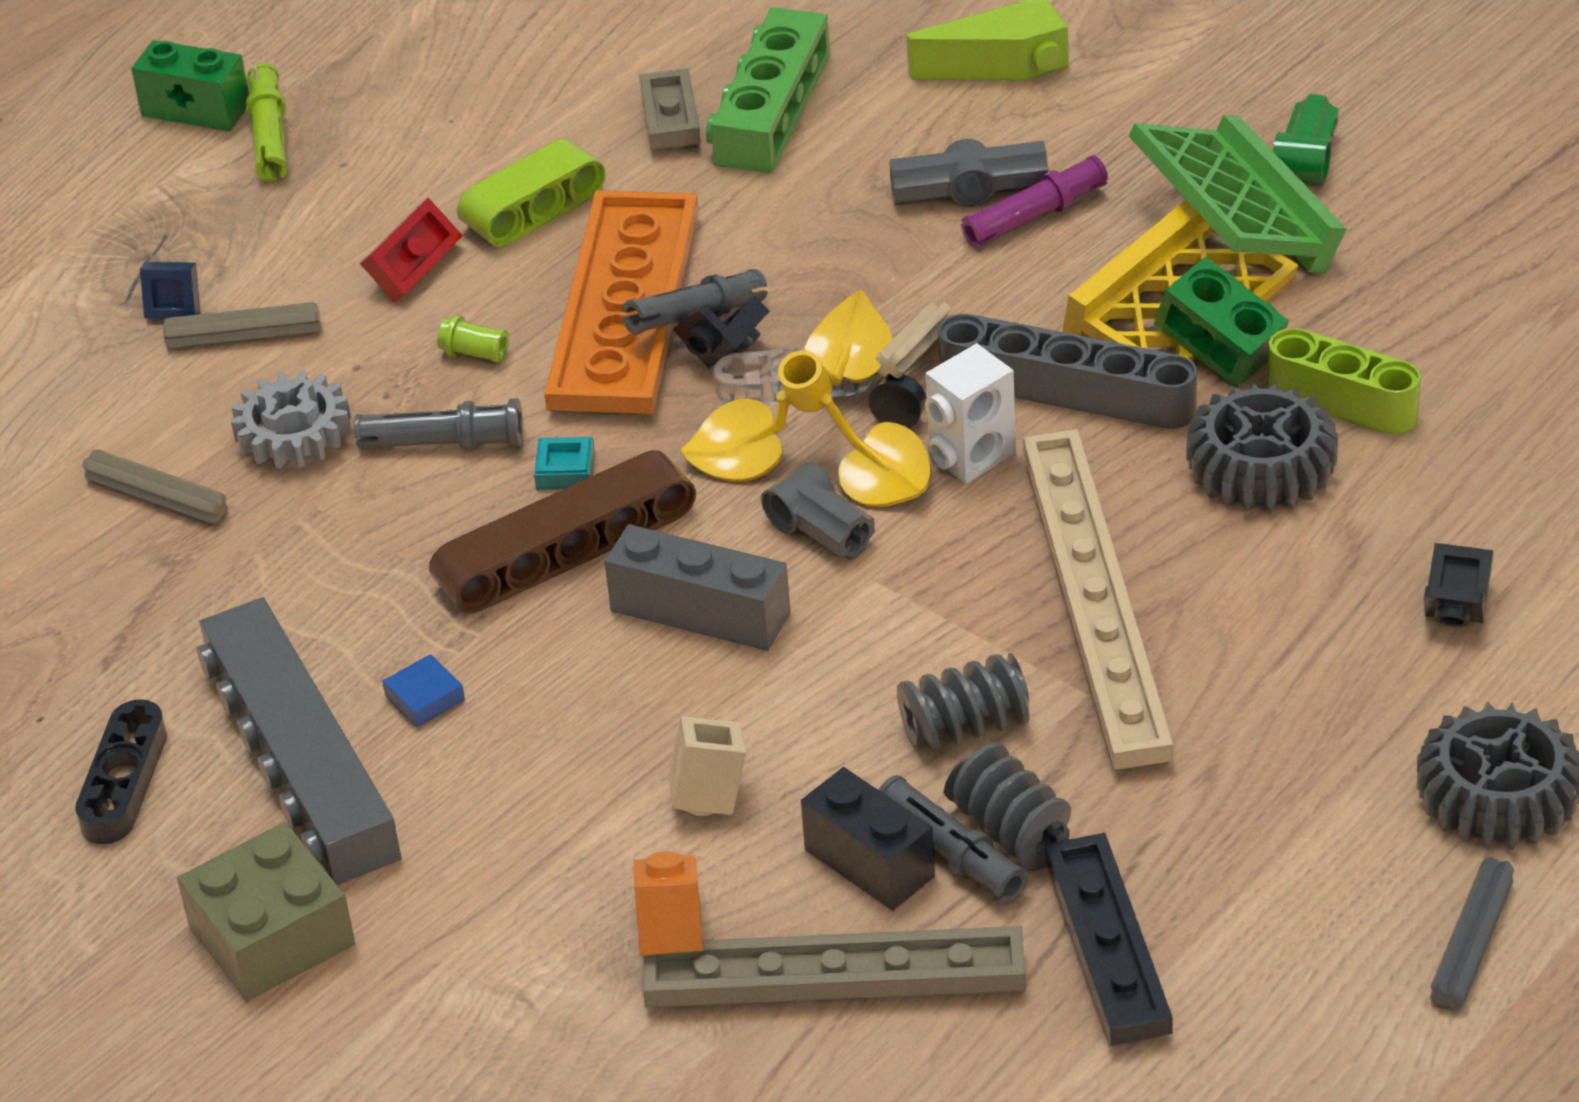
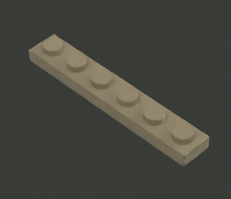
[643,926,1026,1008]

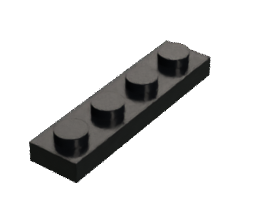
[1045,833,1173,1047]

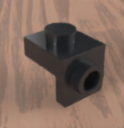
[674,296,770,369]
[1424,543,1494,627]

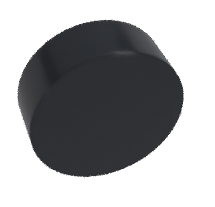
[869,374,927,428]

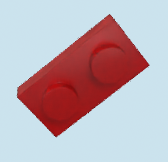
[359,197,463,302]

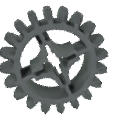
[1186,382,1338,512]
[1417,701,1579,850]

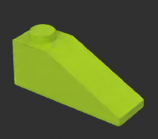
[906,0,1069,80]

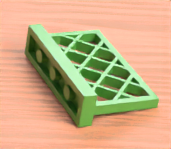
[1129,115,1347,274]

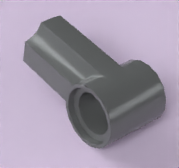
[761,462,875,560]

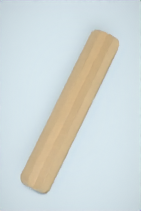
[876,302,951,379]

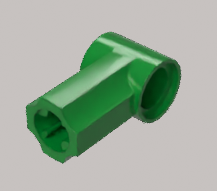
[1272,94,1339,185]

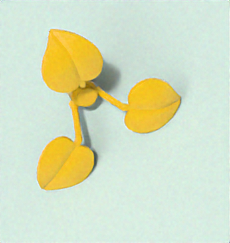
[681,289,932,508]

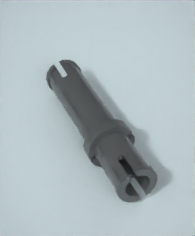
[622,269,767,334]
[879,775,1028,903]

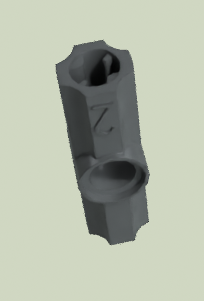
[889,139,1049,207]

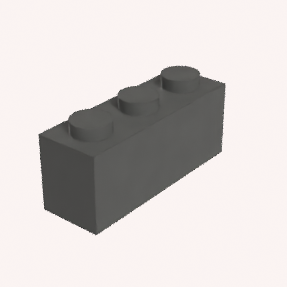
[604,524,791,651]

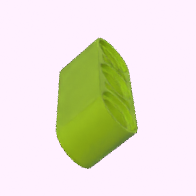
[457,138,606,247]
[1268,328,1421,434]

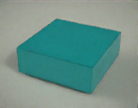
[534,437,595,490]

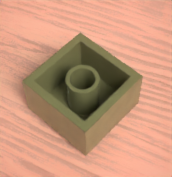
[177,822,355,1002]

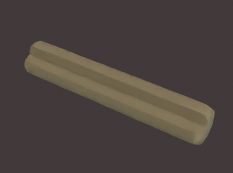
[163,302,321,349]
[82,449,228,524]

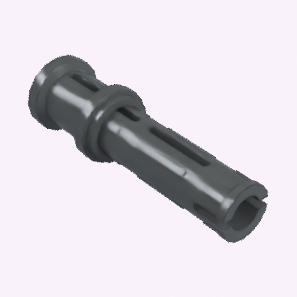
[354,398,524,450]

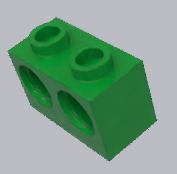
[1153,256,1289,388]

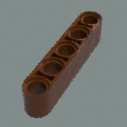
[429,450,696,613]

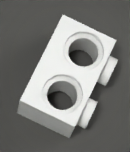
[925,343,1016,484]

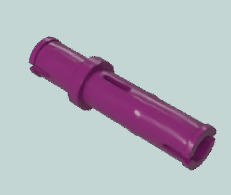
[961,155,1108,249]

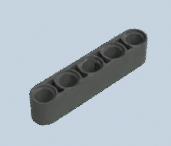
[938,313,1197,429]

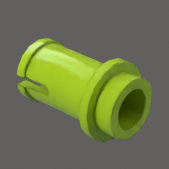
[437,315,509,363]

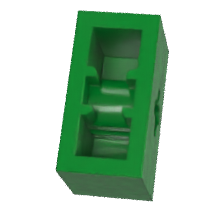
[131,40,249,131]

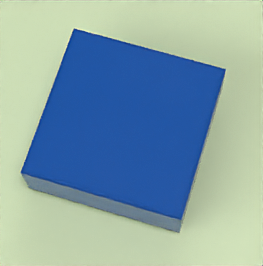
[382,654,465,727]

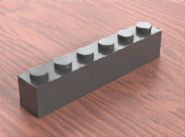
[196,597,402,885]

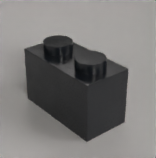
[800,766,935,911]

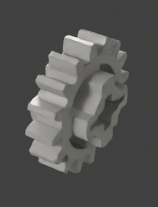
[230,371,351,468]

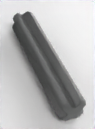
[1430,857,1514,1010]

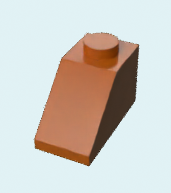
[633,851,703,956]

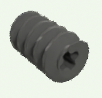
[897,653,1030,751]
[943,743,1071,871]

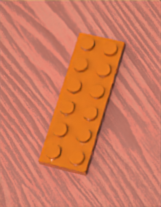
[544,190,699,414]

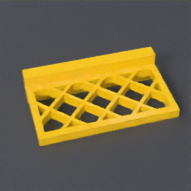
[1062,200,1298,362]

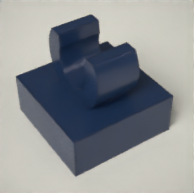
[140,262,201,319]

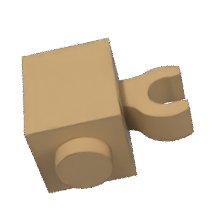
[669,716,746,816]

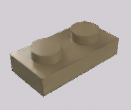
[639,68,701,150]

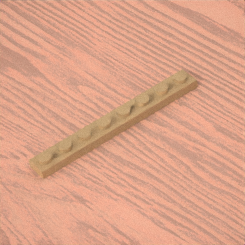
[1023,429,1174,770]

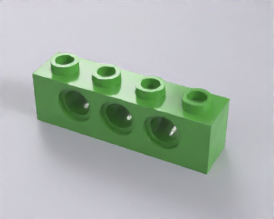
[706,7,830,173]

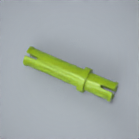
[246,63,288,182]

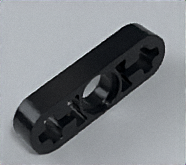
[75,699,167,844]

